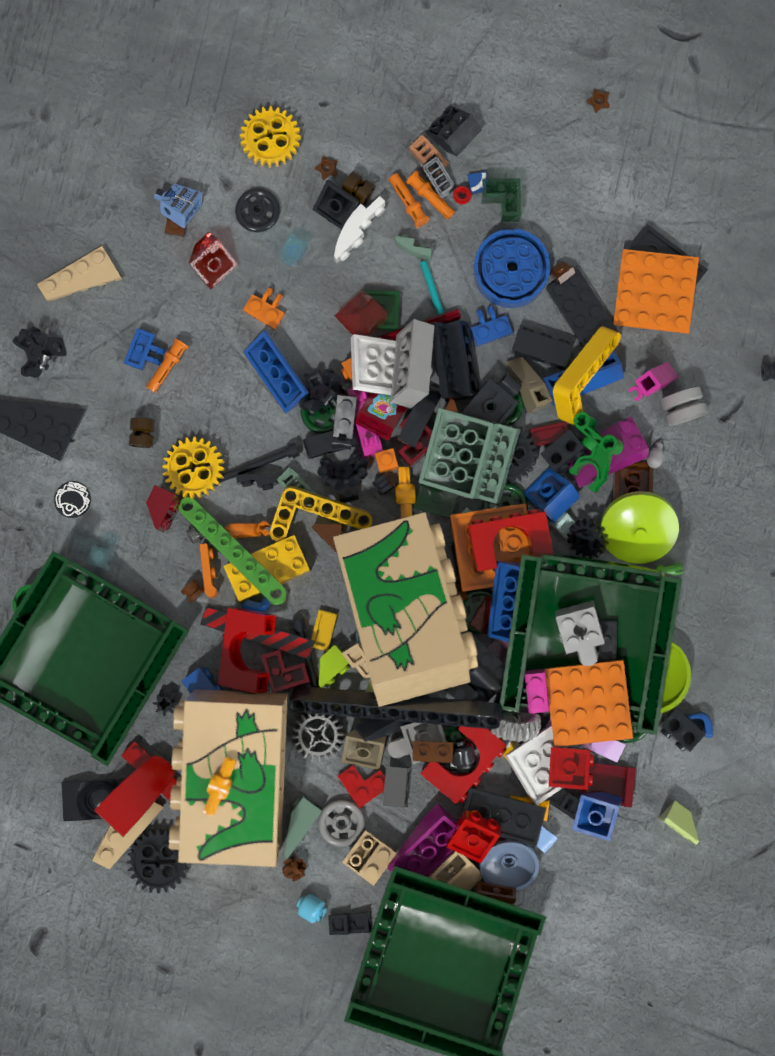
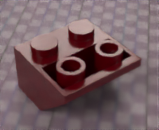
[146,485,181,533]

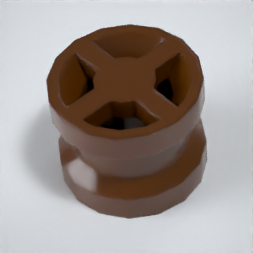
[181,579,205,603]

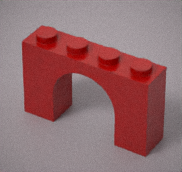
[467,509,553,572]
[218,608,277,694]
[420,726,507,804]

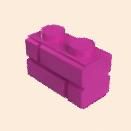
[525,669,549,713]

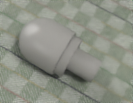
[647,442,664,468]

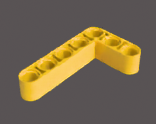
[553,326,621,426]
[270,486,372,541]

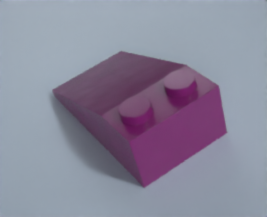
[569,417,649,488]
[387,804,458,877]

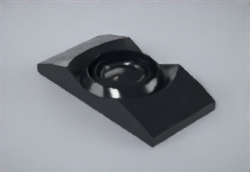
[62,778,126,821]

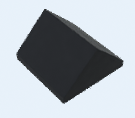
[312,179,359,230]

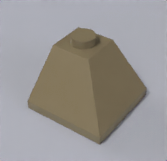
[342,729,386,770]

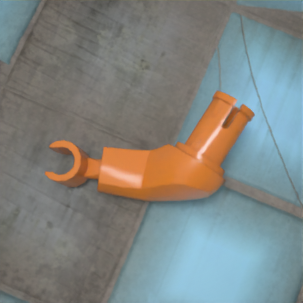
[224,521,270,539]

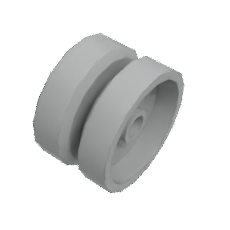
[660,387,709,426]

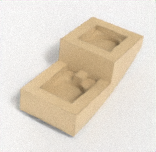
[342,643,370,680]

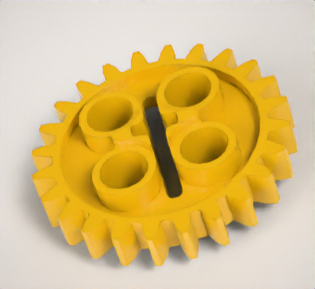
[240,106,301,168]
[162,437,225,499]

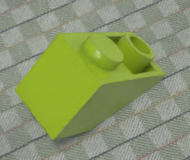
[319,645,350,688]

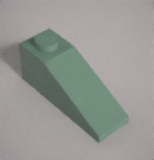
[284,796,322,859]

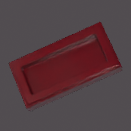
[529,421,569,447]

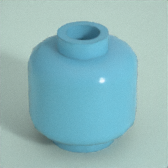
[296,894,327,923]

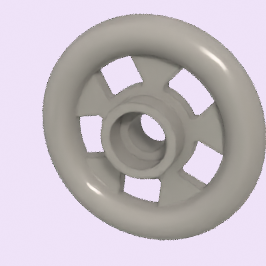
[318,800,365,847]

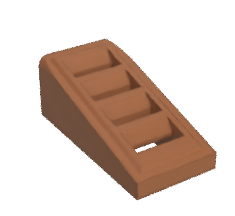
[409,135,449,177]

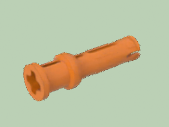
[406,171,456,220]
[388,173,430,228]
[146,338,189,393]

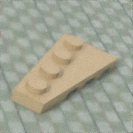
[37,246,122,302]
[91,802,164,869]

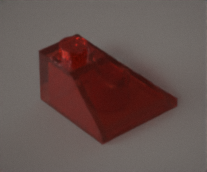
[189,232,238,290]
[334,290,388,336]

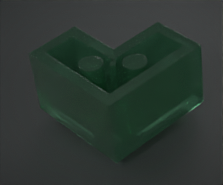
[481,178,521,222]

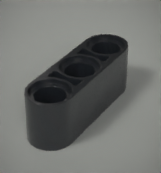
[303,425,361,459]

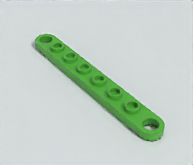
[178,497,287,605]

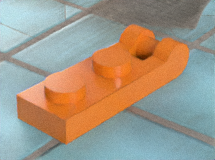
[200,543,218,598]

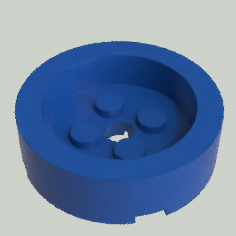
[473,229,550,308]

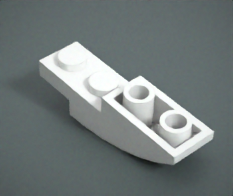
[334,196,385,263]

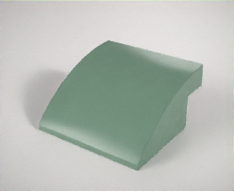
[418,408,520,504]

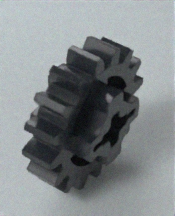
[567,518,609,559]

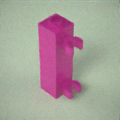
[628,362,679,401]
[347,385,383,458]

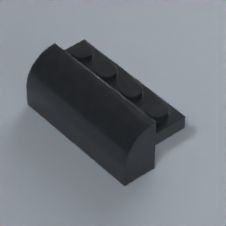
[431,320,479,402]
[460,631,505,702]

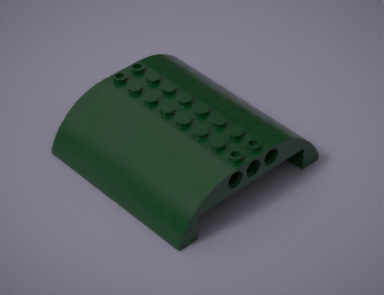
[0,550,189,766]
[500,553,682,735]
[344,866,546,1056]

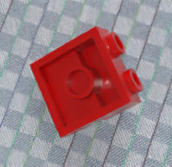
[548,747,594,790]
[446,810,500,863]

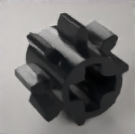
[153,692,178,716]

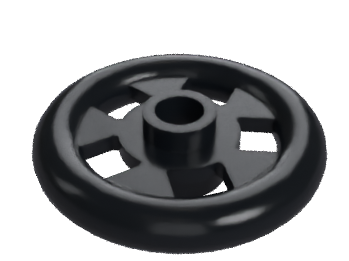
[235,188,280,233]

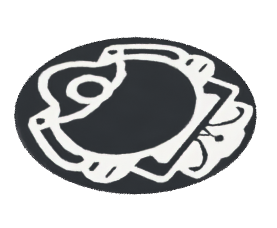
[54,481,91,518]

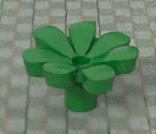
[444,726,468,744]

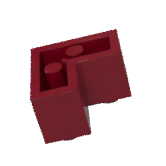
[398,416,432,468]
[261,650,310,693]

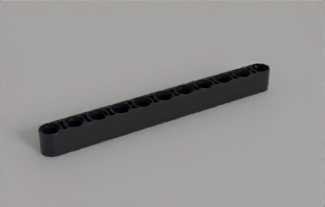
[289,686,503,729]

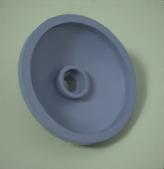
[480,840,539,891]

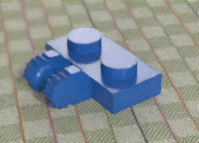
[471,305,513,347]
[124,328,166,371]

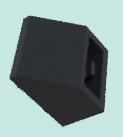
[426,106,482,157]

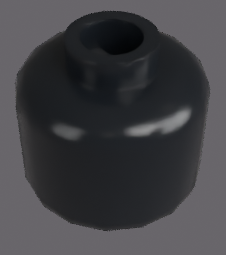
[452,738,476,769]

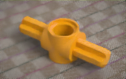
[395,466,415,519]
[204,757,236,816]

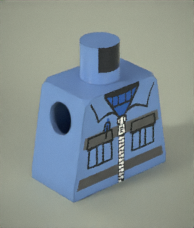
[154,184,202,228]

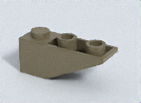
[505,357,553,414]

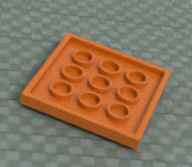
[613,249,699,334]
[449,504,530,592]
[545,660,633,747]

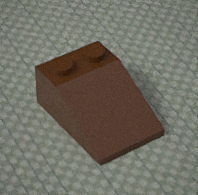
[611,461,653,503]

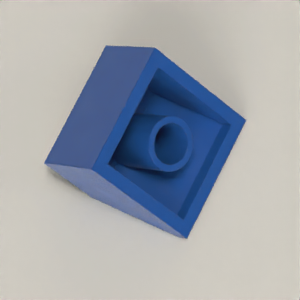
[524,468,581,523]
[572,792,622,841]

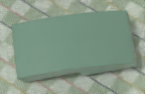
[395,234,432,261]

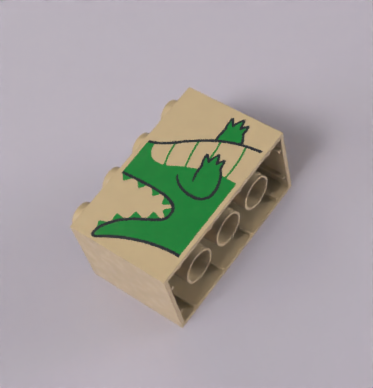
[333,512,478,707]
[169,689,288,867]

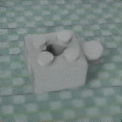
[555,601,605,666]
[388,722,447,764]

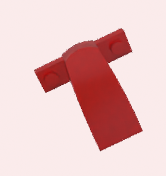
[94,741,177,838]

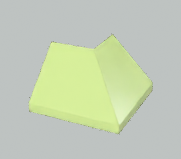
[659,801,699,845]

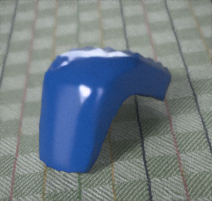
[241,597,270,612]
[686,712,713,738]

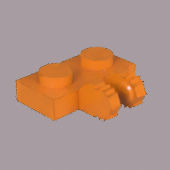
[243,287,285,330]

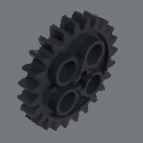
[505,423,538,485]
[126,829,190,894]

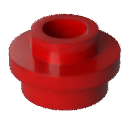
[453,186,472,205]

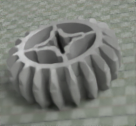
[489,707,541,742]
[292,713,344,762]

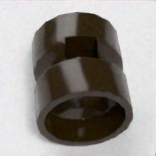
[342,171,376,206]
[128,418,155,448]

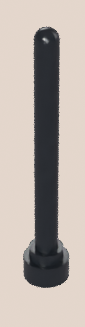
[217,442,300,483]
[290,618,320,688]

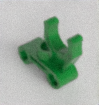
[569,412,624,493]

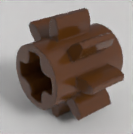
[282,855,306,882]

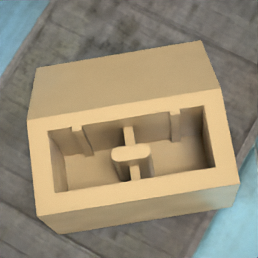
[342,830,397,886]
[430,852,483,891]

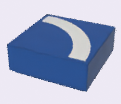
[468,172,490,194]

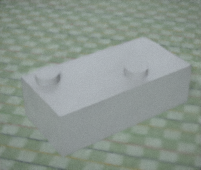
[390,319,434,408]

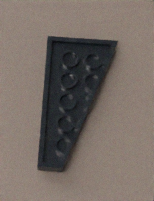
[0,399,86,462]

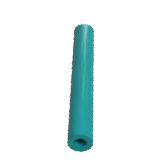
[420,261,444,315]

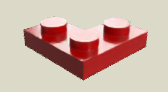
[337,765,385,808]

